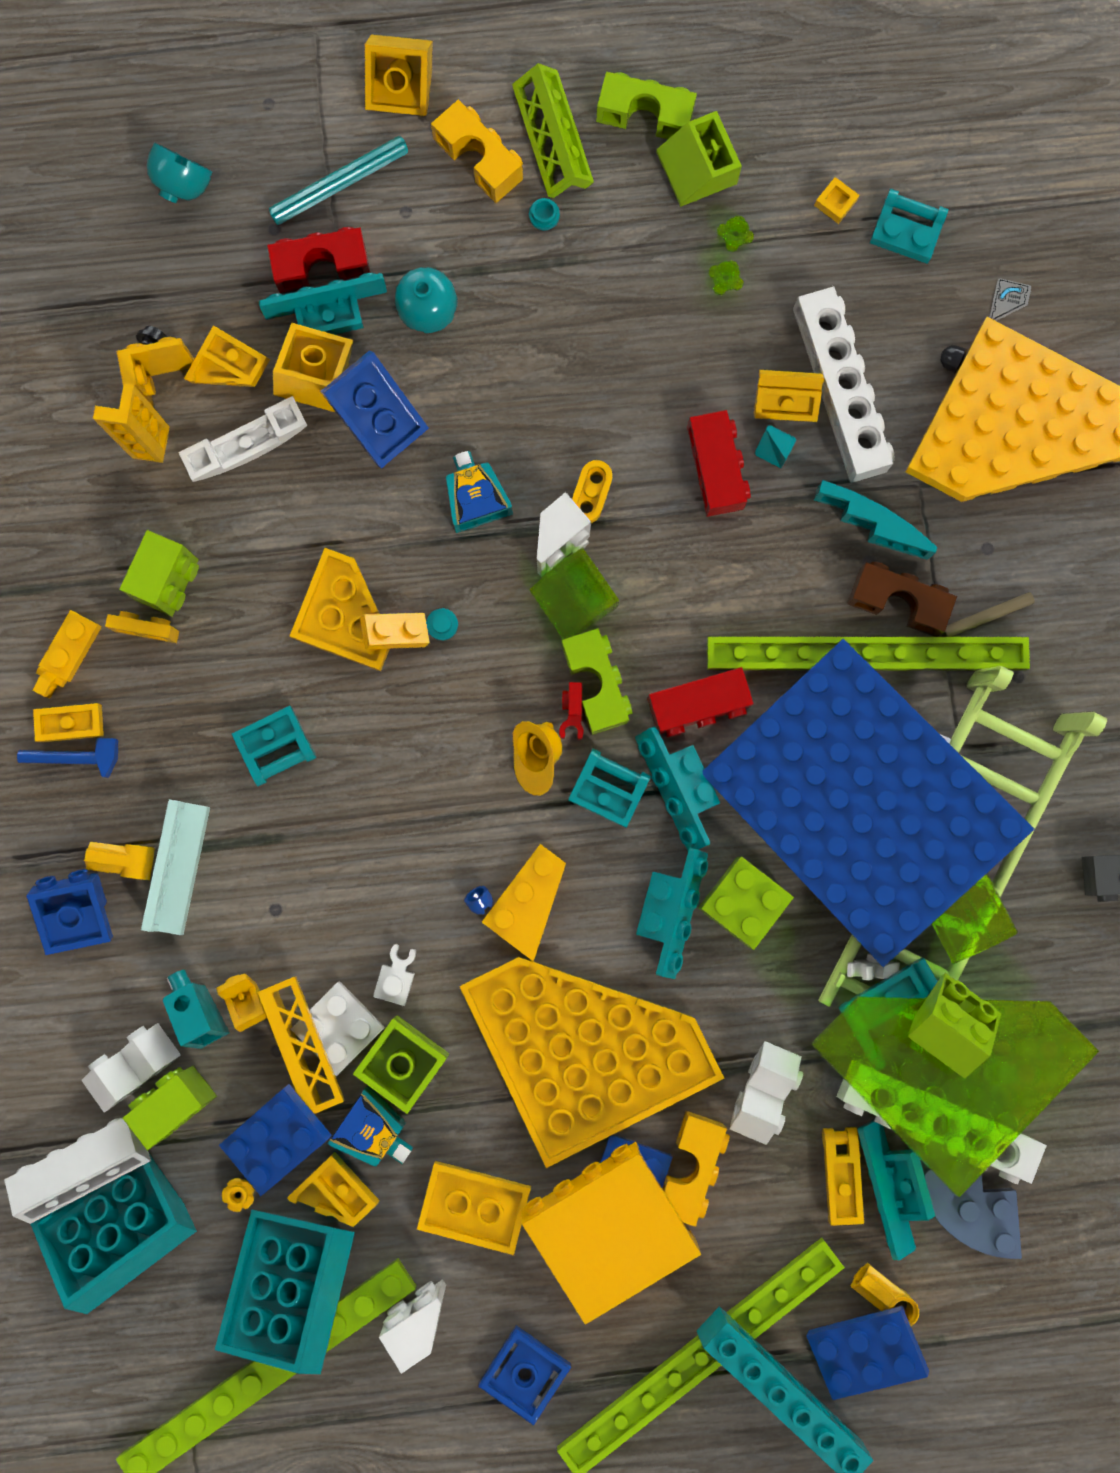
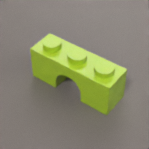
[596,71,697,139]
[561,628,633,735]

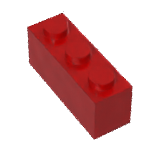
[687,410,751,517]
[647,667,754,738]

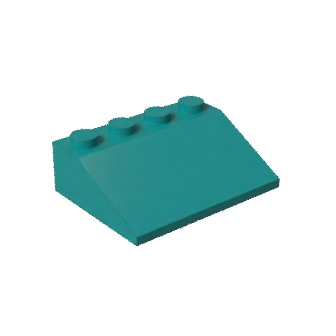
[30,1153,197,1314]
[215,1210,355,1375]

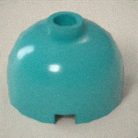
[146,143,212,203]
[395,267,458,333]

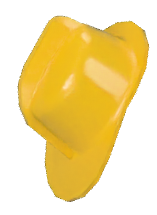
[513,721,562,796]

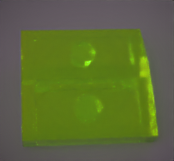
[932,873,1018,964]

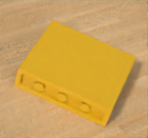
[521,1142,701,1325]

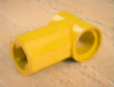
[84,842,155,880]
[850,1262,919,1326]

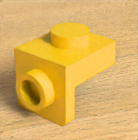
[216,973,267,1032]

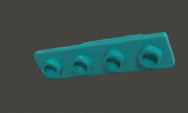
[259,273,387,335]
[635,726,720,851]
[636,848,708,979]
[858,1119,935,1260]

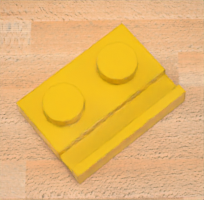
[754,370,824,422]

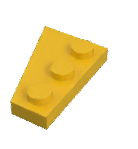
[482,844,566,962]

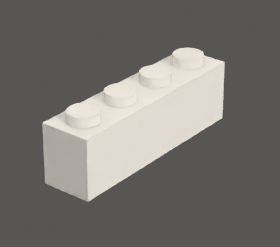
[4,1118,151,1224]

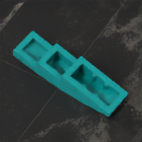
[814,480,937,560]

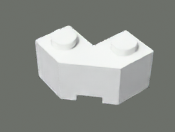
[81,1023,181,1113]
[729,1041,803,1145]

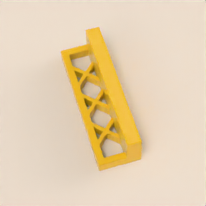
[93,383,170,463]
[257,976,345,1114]

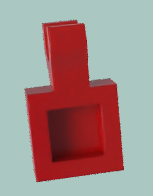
[559,682,584,740]

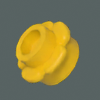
[221,1178,254,1212]

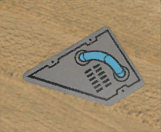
[989,278,1031,321]

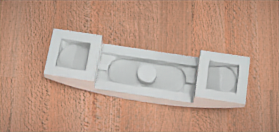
[178,396,307,482]

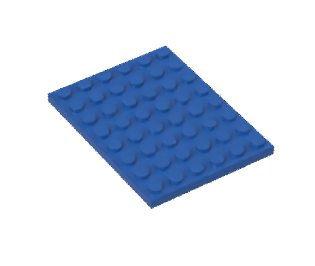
[702,639,1035,968]

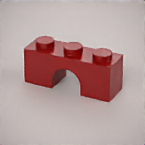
[267,227,371,293]

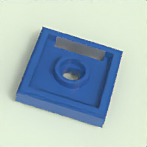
[478,1325,571,1425]

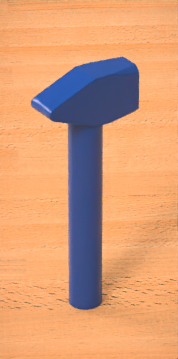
[17,738,118,778]

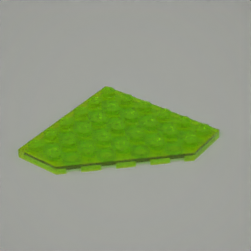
[811,997,1099,1197]

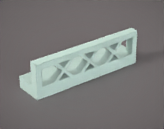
[141,799,210,935]

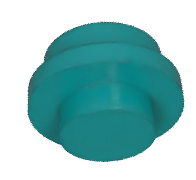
[529,198,560,230]
[426,608,458,641]

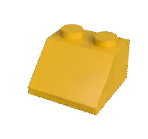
[365,34,433,116]
[273,323,353,412]

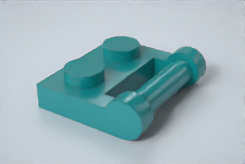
[870,188,949,264]
[232,706,317,787]
[568,748,651,828]

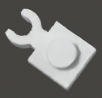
[373,944,416,1006]
[847,953,900,980]

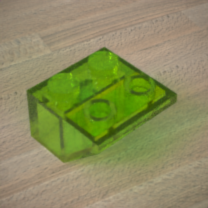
[529,547,619,639]

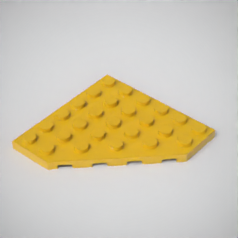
[905,317,1120,502]
[459,957,725,1168]

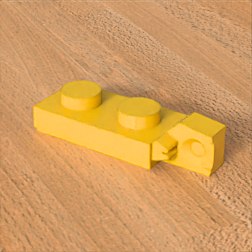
[33,610,102,699]

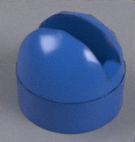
[464,886,493,915]

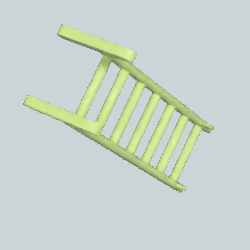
[818,666,1107,1053]

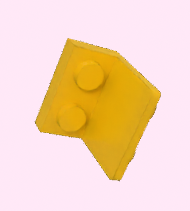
[116,337,194,407]

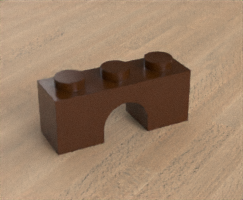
[847,562,957,637]

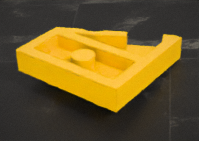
[184,325,270,387]
[287,1152,380,1227]

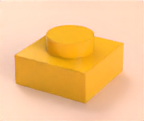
[814,177,860,224]

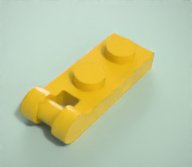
[822,1127,864,1226]

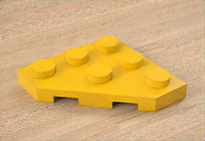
[290,548,390,672]

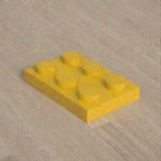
[417,1161,531,1255]

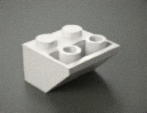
[537,492,591,577]
[379,1279,446,1374]

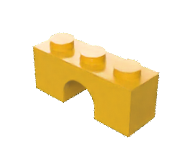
[431,99,523,203]
[662,1111,730,1227]

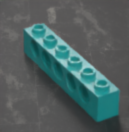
[696,1306,874,1473]

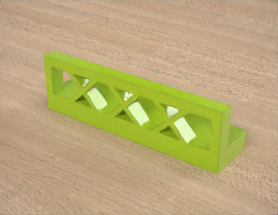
[512,63,594,198]

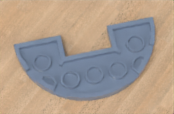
[911,1054,1022,1259]

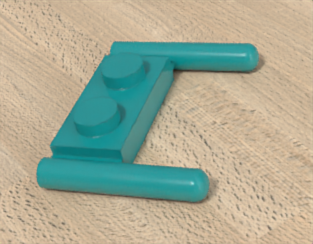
[838,958,938,1071]

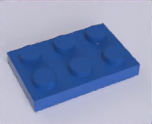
[320,350,429,469]
[219,1084,332,1196]
[806,1306,929,1400]

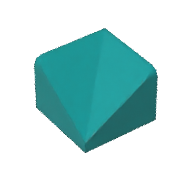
[755,425,797,468]

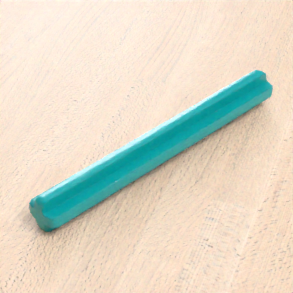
[269,136,408,225]

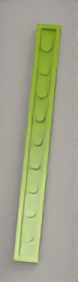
[707,637,1030,671]
[557,1237,845,1473]
[116,1258,417,1473]

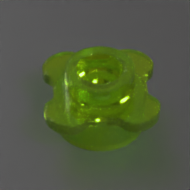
[717,216,754,252]
[708,261,744,295]

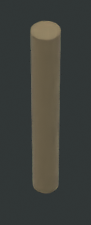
[942,592,1035,637]

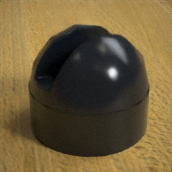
[940,345,967,373]

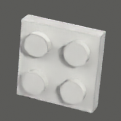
[291,981,385,1076]

